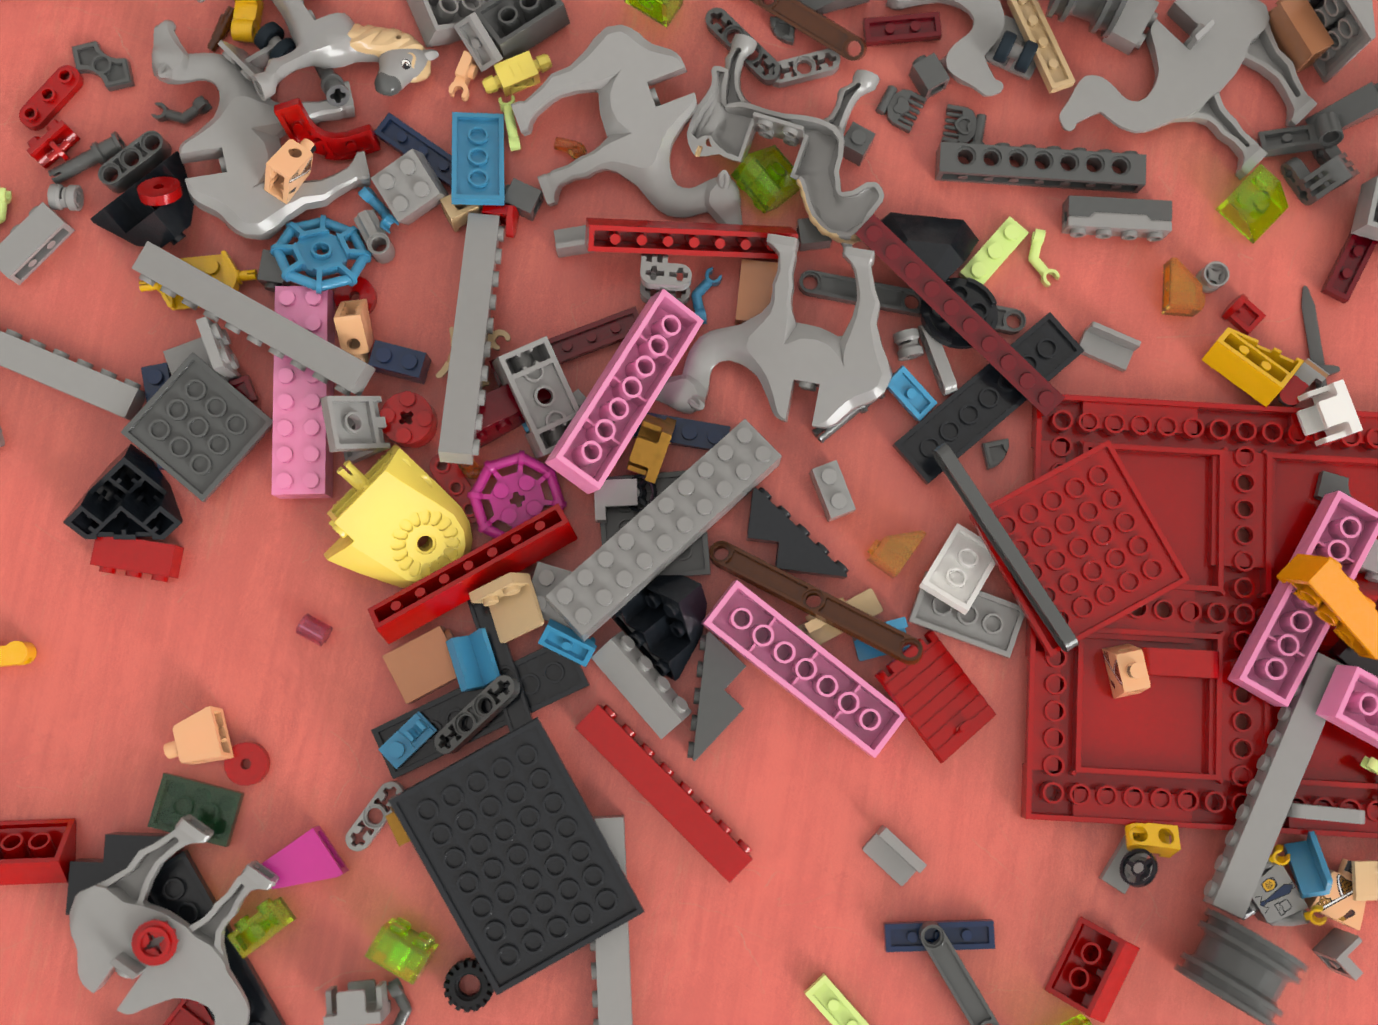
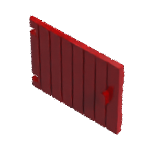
[875,630,996,764]

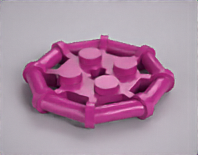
[467,450,567,538]

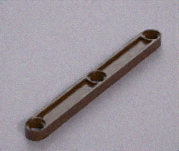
[750,0,867,61]
[709,541,923,665]

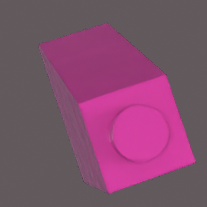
[262,825,349,889]

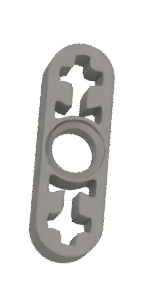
[768,49,841,88]
[918,325,958,396]
[345,781,405,851]
[1287,803,1366,824]

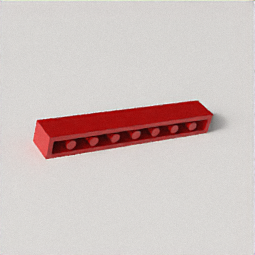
[585,218,798,259]
[367,503,578,644]
[575,704,753,883]

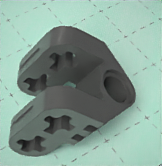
[1281,145,1360,206]

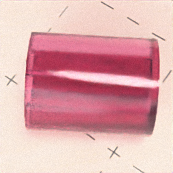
[296,614,333,647]

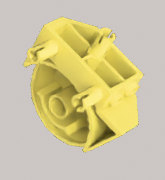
[323,444,473,588]

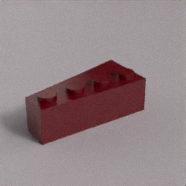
[476,384,551,448]

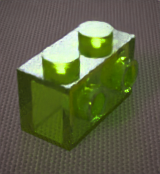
[227,897,297,959]

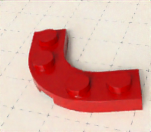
[274,97,381,160]

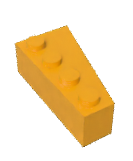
[1276,554,1378,660]

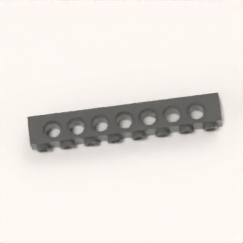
[935,139,1146,193]

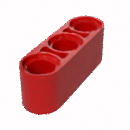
[1140,647,1219,679]

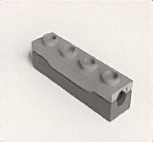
[1062,195,1172,241]

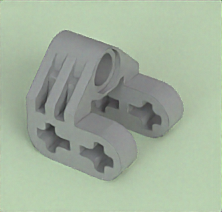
[640,253,692,305]

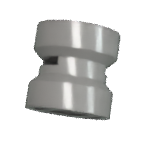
[47,184,84,211]
[1195,261,1230,293]
[893,328,924,361]

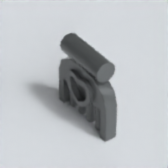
[876,85,927,133]
[941,104,987,143]

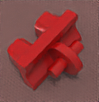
[26,119,80,169]

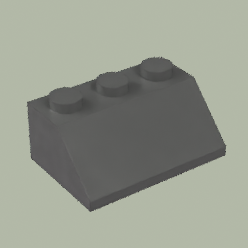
[473,0,570,60]

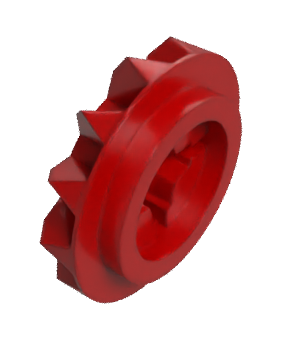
[132,919,179,966]

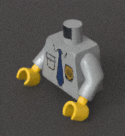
[1242,844,1327,926]

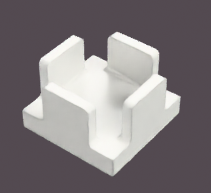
[1296,379,1363,446]

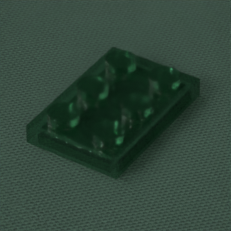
[148,773,244,847]

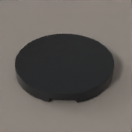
[919,277,998,349]

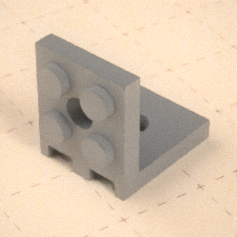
[163,316,241,382]
[320,396,391,464]

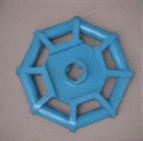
[270,215,372,294]

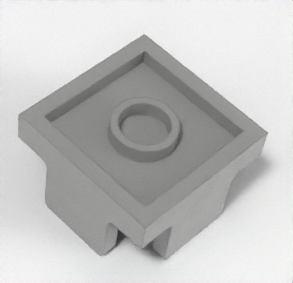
[323,979,392,1025]

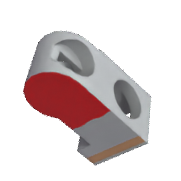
[1278,358,1329,407]

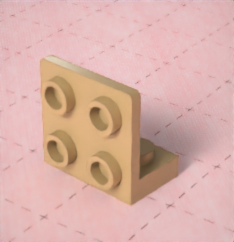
[469,572,544,643]

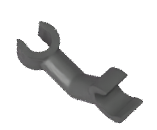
[151,96,212,124]
[387,978,412,1025]

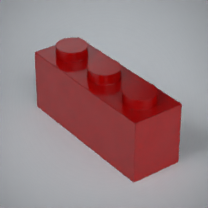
[90,537,184,582]

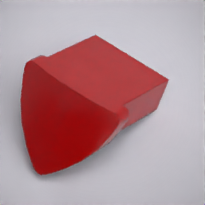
[482,205,519,238]
[1221,294,1266,335]

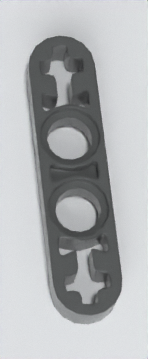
[705,8,781,85]
[434,675,520,754]

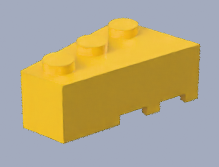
[1201,327,1305,407]

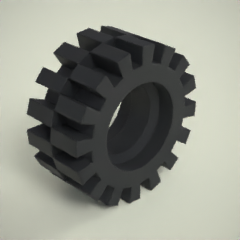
[443,958,494,1013]

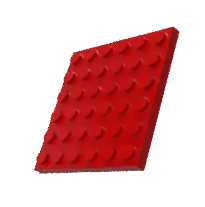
[969,440,1190,657]

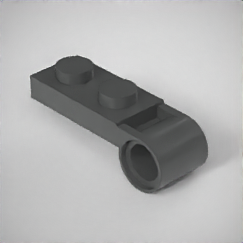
[1257,112,1344,157]

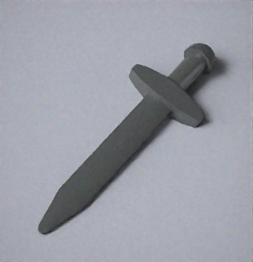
[1301,286,1340,389]

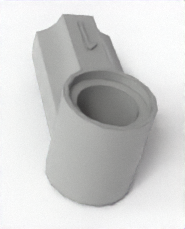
[354,209,395,264]

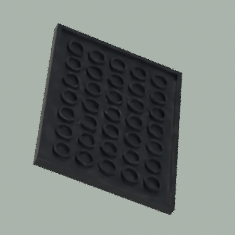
[388,717,644,995]

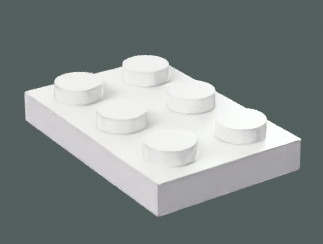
[919,523,996,615]

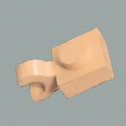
[449,50,478,102]

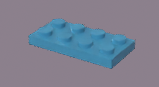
[451,112,505,206]

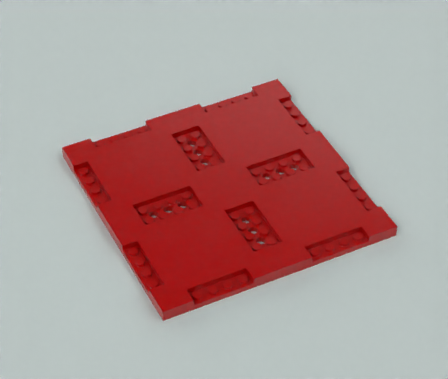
[1021,394,1378,839]

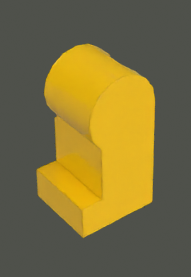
[231,0,264,43]
[0,641,37,667]
[1124,823,1181,858]

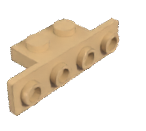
[797,588,883,645]

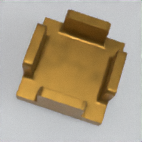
[626,414,677,484]

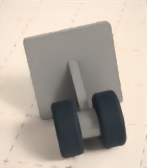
[985,15,1038,80]
[218,22,296,86]

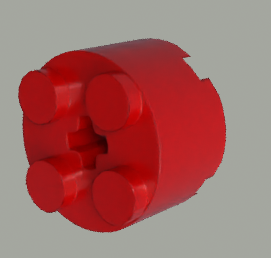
[379,391,437,449]

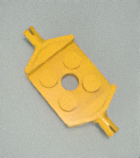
[139,250,258,310]

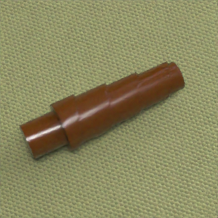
[207,6,234,52]

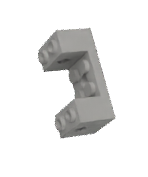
[492,336,579,458]

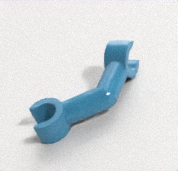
[358,186,399,234]
[691,267,722,324]

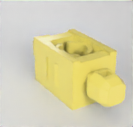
[482,51,552,97]

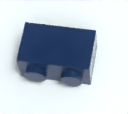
[368,340,431,384]

